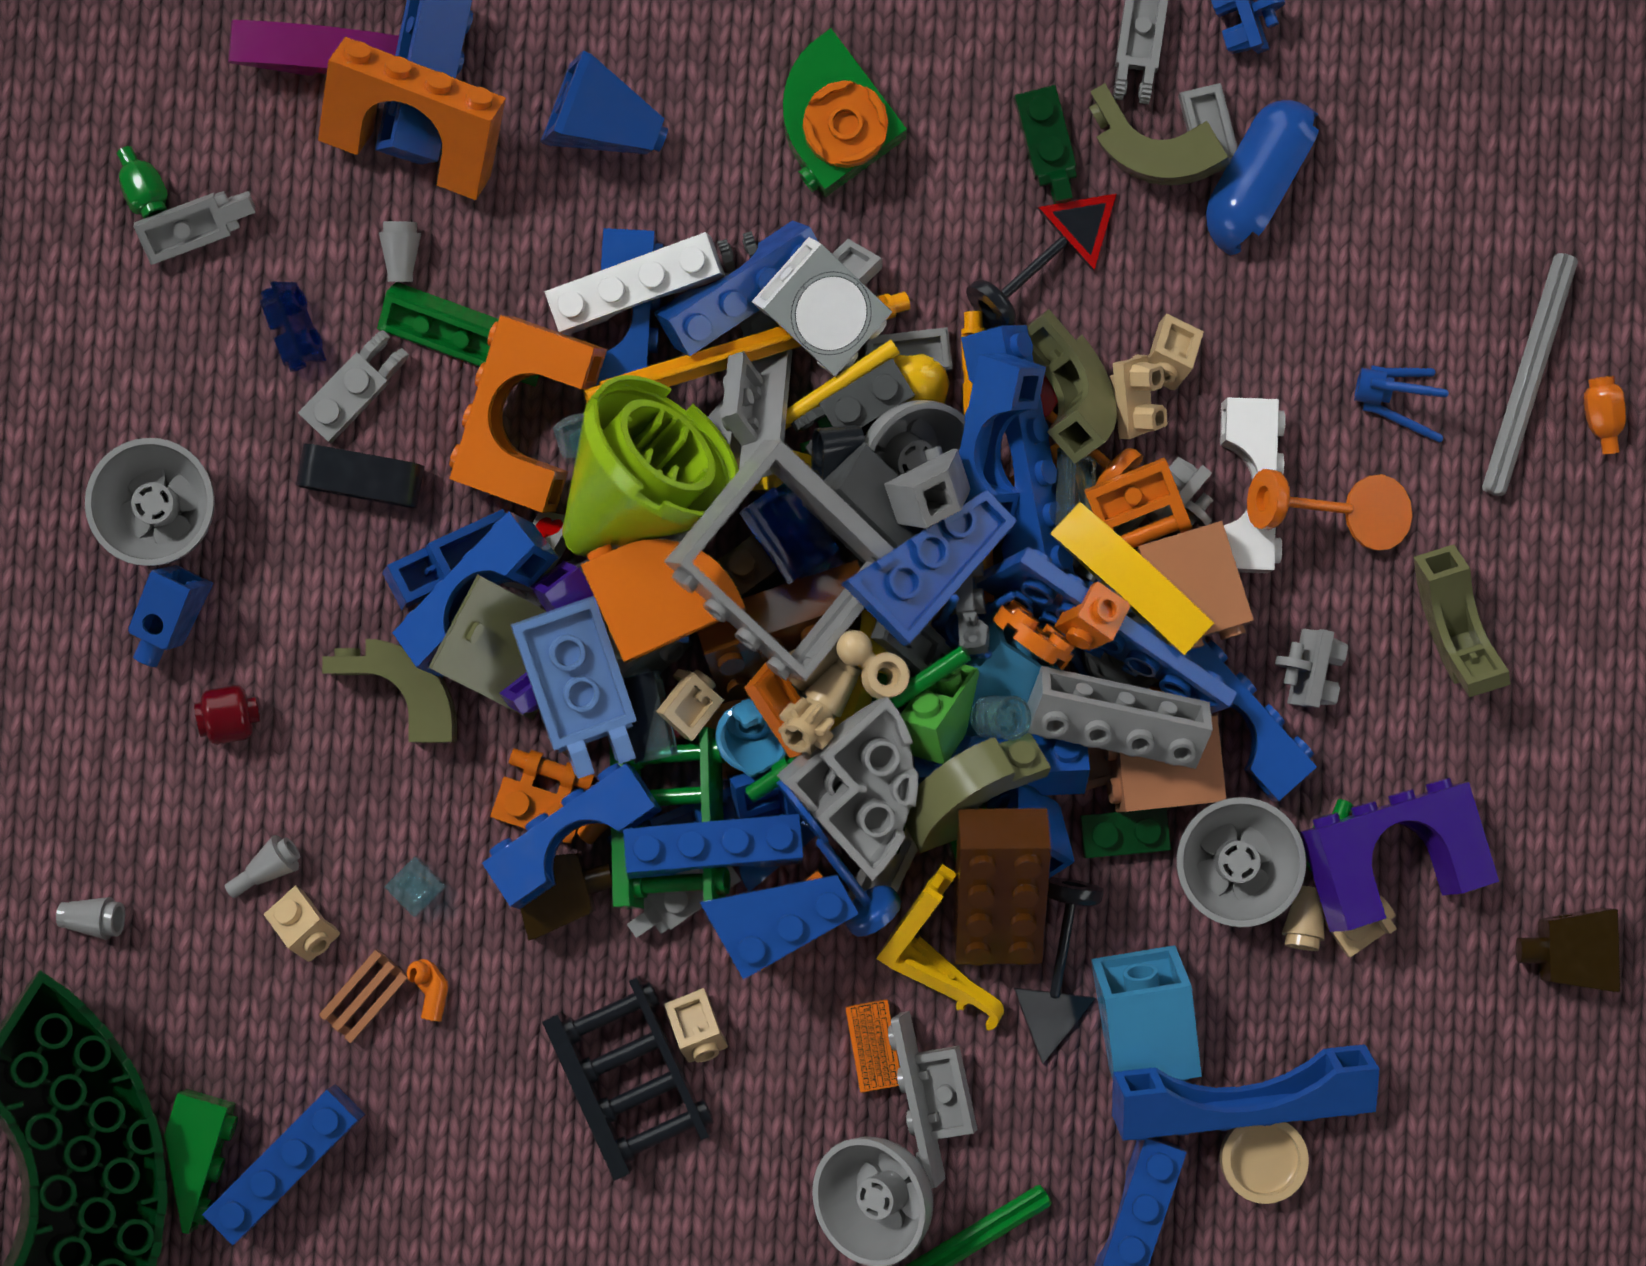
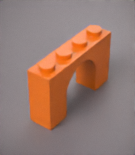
[318,37,506,200]
[449,315,607,513]

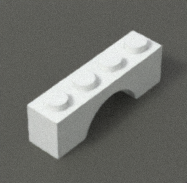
[544,232,725,335]
[1220,397,1285,573]

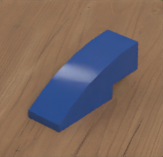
[382,509,506,611]

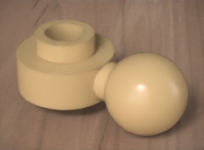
[836,630,909,699]

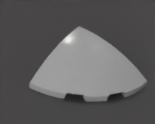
[777,697,918,881]

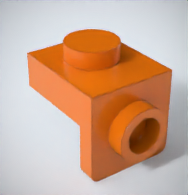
[1054,582,1130,651]

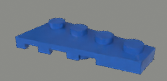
[841,490,1017,646]

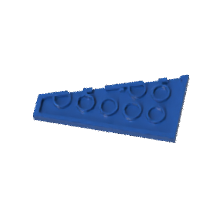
[976,547,1237,714]

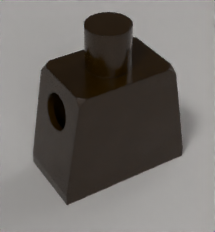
[716,533,795,598]
[520,853,612,941]
[1515,908,1620,992]

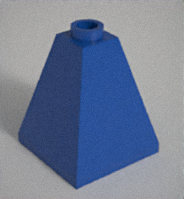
[540,51,668,155]

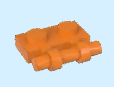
[490,748,595,844]

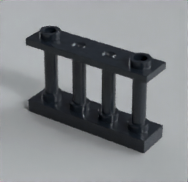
[542,975,714,1181]

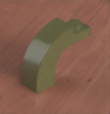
[1089,83,1230,185]
[1027,309,1117,464]
[1413,544,1511,697]
[322,639,457,743]
[905,733,1051,853]

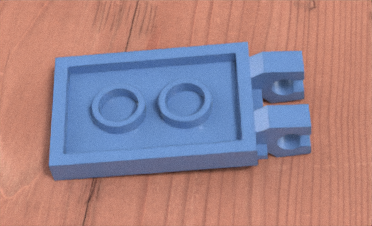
[510,596,637,779]

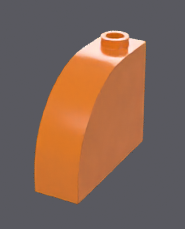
[581,539,746,663]

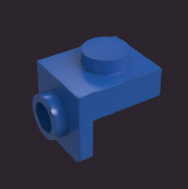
[729,768,797,819]

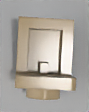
[264,885,340,962]

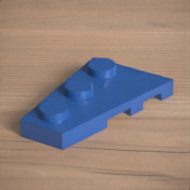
[700,874,859,980]

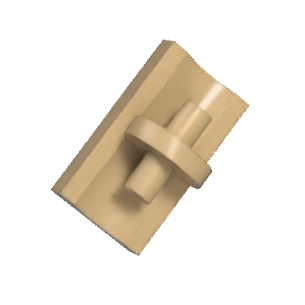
[1109,355,1168,439]

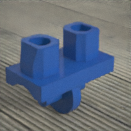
[1211,0,1285,54]

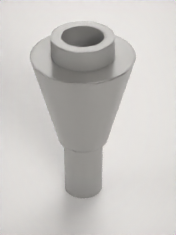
[225,835,300,898]

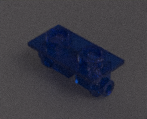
[260,281,326,372]

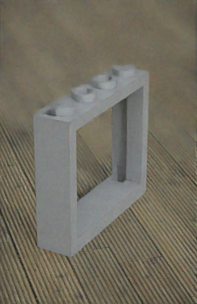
[664,440,894,681]

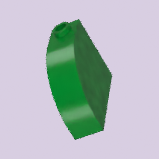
[783,28,907,198]

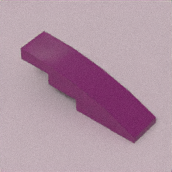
[228,19,399,76]

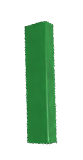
[377,282,540,387]

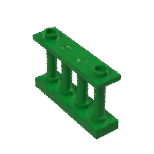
[610,727,731,910]

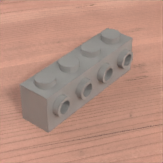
[1027,666,1213,769]

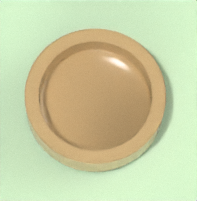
[1220,1122,1309,1204]

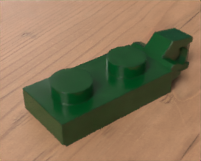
[1014,85,1077,204]

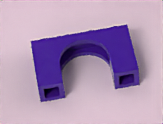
[1300,778,1499,932]

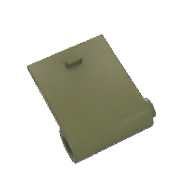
[429,574,546,721]

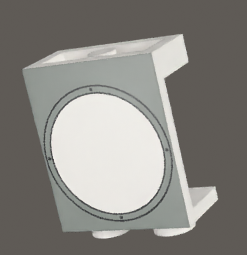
[751,237,892,376]

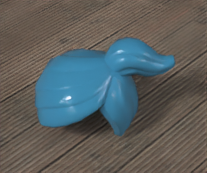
[715,698,787,777]

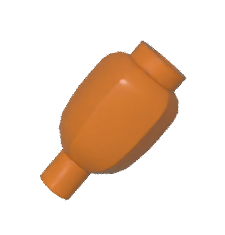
[1583,376,1626,455]

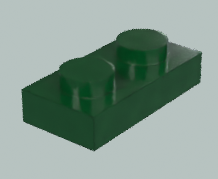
[1080,808,1171,858]

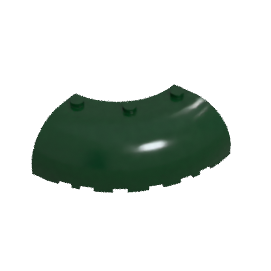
[0,970,167,1266]

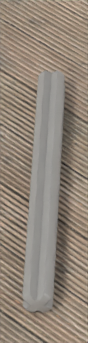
[1482,253,1578,496]

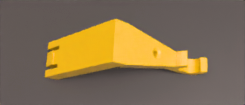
[876,864,1004,1031]

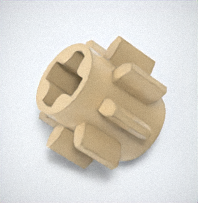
[778,697,835,755]

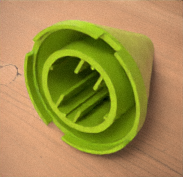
[562,375,739,557]

